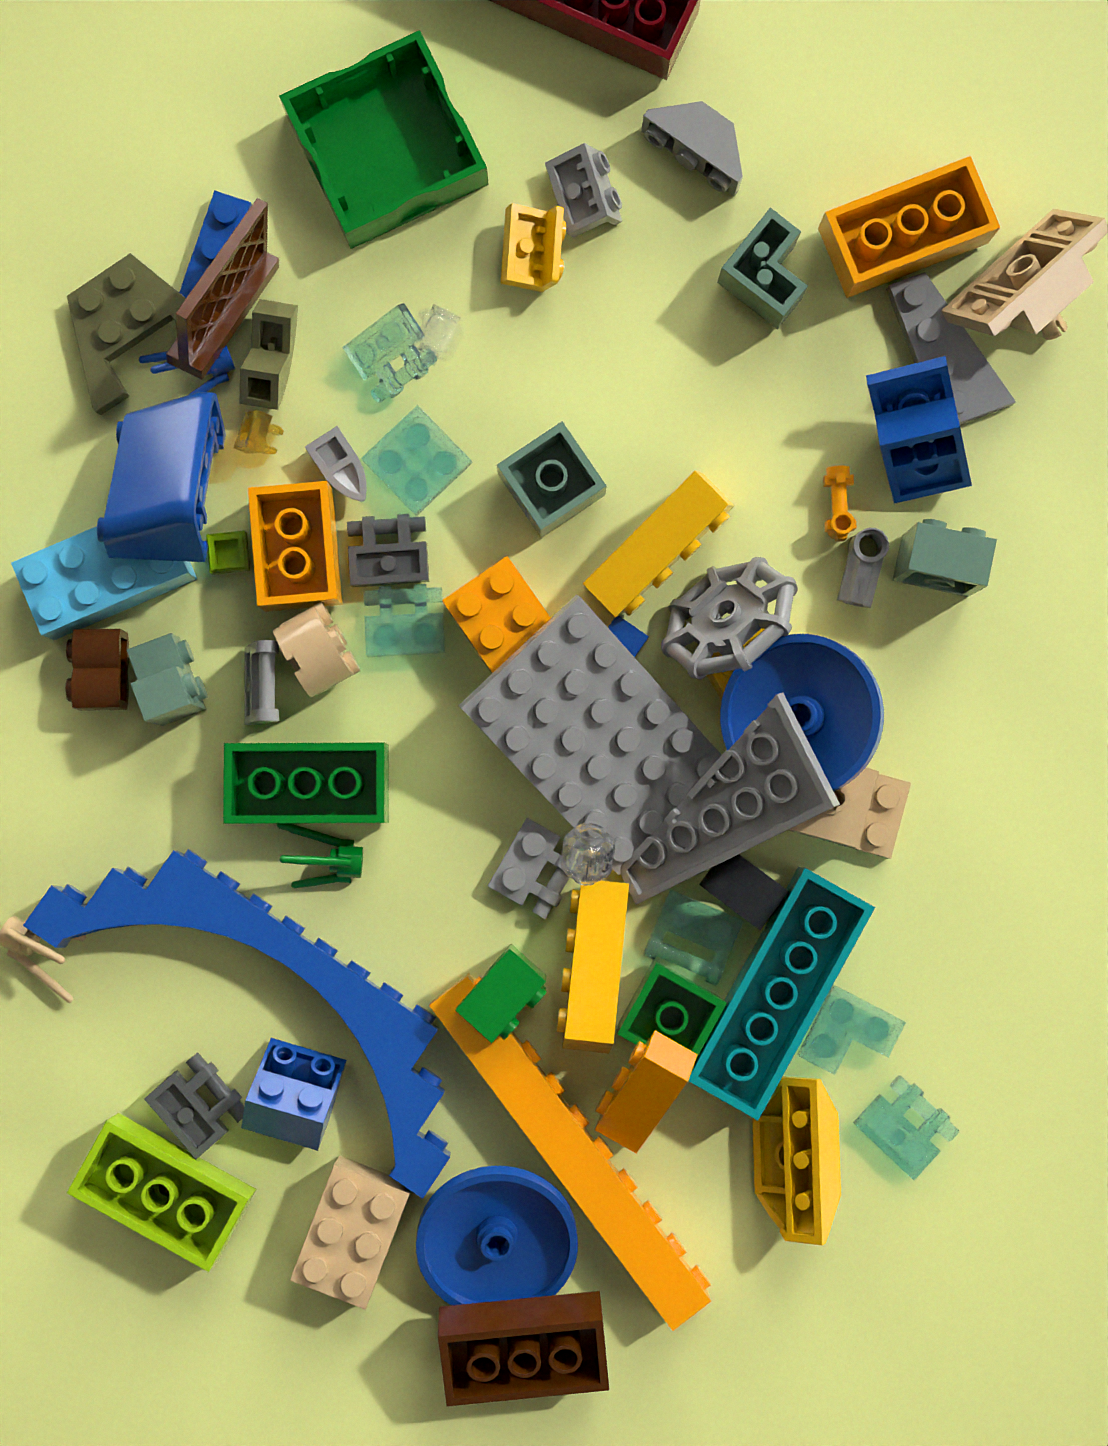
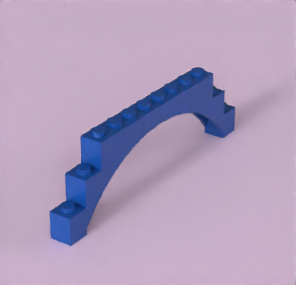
[23,849,451,1199]

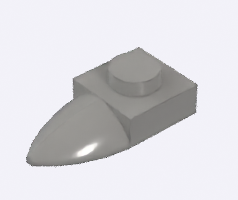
[305,426,367,502]

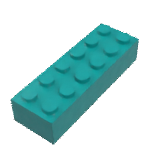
[688,867,875,1120]

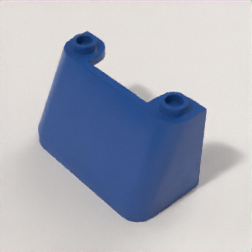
[97,392,226,562]

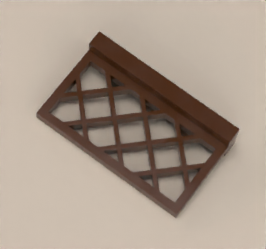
[166,198,279,380]

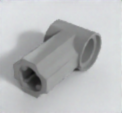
[837,528,889,608]

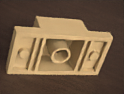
[941,209,1108,340]
[788,768,911,859]

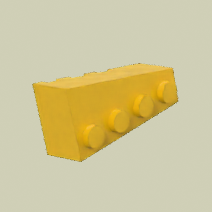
[582,470,734,617]
[557,878,629,1054]

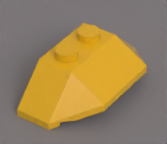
[752,1076,841,1245]

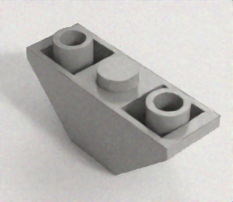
[641,101,743,196]

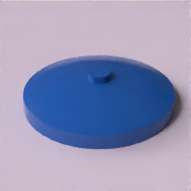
[720,634,884,792]
[416,1166,578,1305]

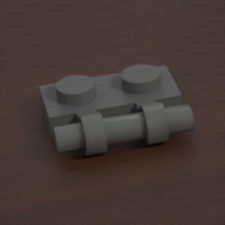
[347,513,430,587]
[144,1052,244,1159]

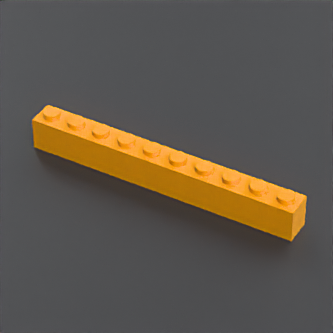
[429,973,711,1331]

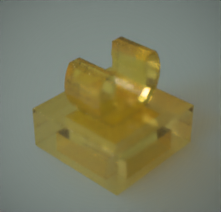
[233,410,284,455]

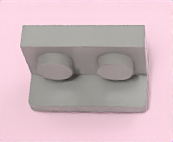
[545,143,622,237]

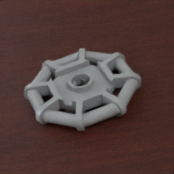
[661,557,798,680]

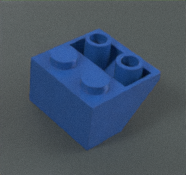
[241,1038,347,1151]

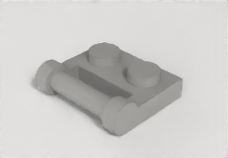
[245,640,279,725]

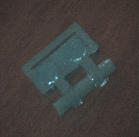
[342,303,437,403]
[364,584,445,657]
[853,1075,959,1180]

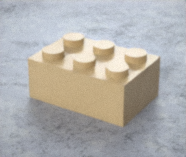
[290,1156,410,1310]

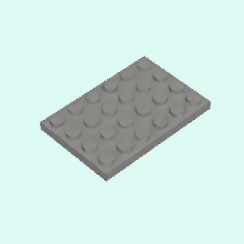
[458,595,721,875]

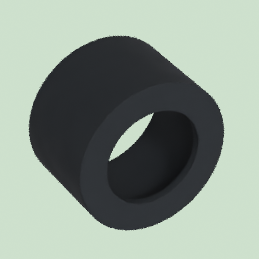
[699,854,789,930]

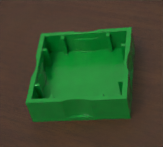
[279,30,489,249]

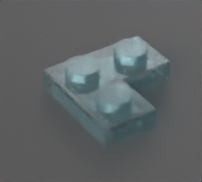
[797,984,906,1075]

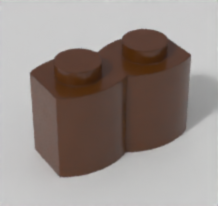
[65,629,129,711]

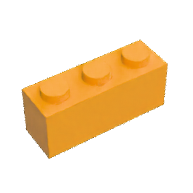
[595,1031,698,1154]

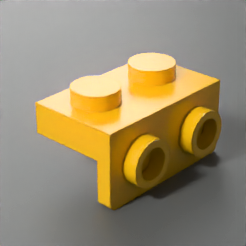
[500,203,566,292]

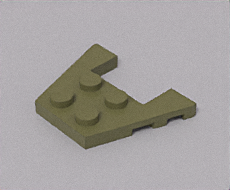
[67,253,186,415]

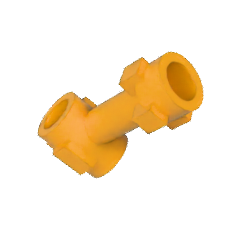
[823,465,857,542]

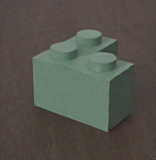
[717,207,808,330]
[127,633,208,726]

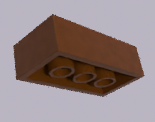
[438,1291,609,1407]

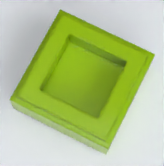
[206,530,251,575]

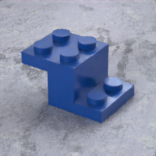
[866,356,972,504]

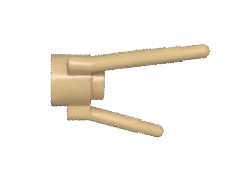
[0,916,86,1003]

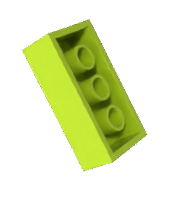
[67,1113,257,1272]

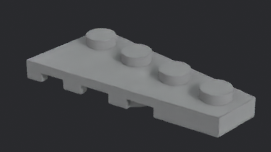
[886,272,1016,424]

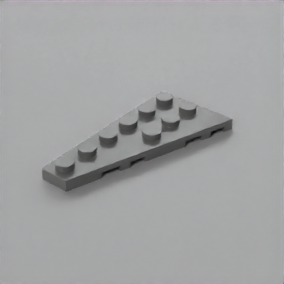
[620,693,840,904]

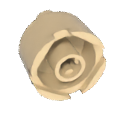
[273,602,361,697]

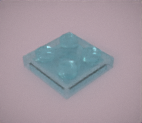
[361,405,472,516]

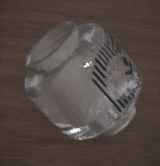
[561,823,615,885]

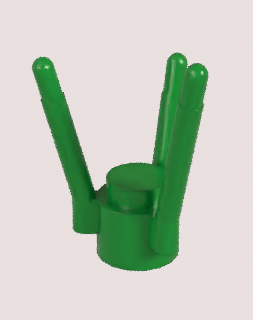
[277,824,363,889]

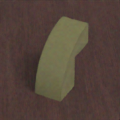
[239,299,298,410]

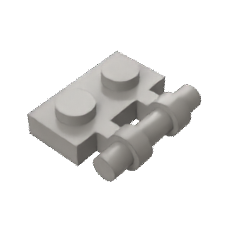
[488,818,585,919]

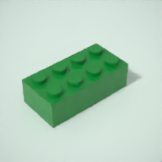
[223,742,389,824]

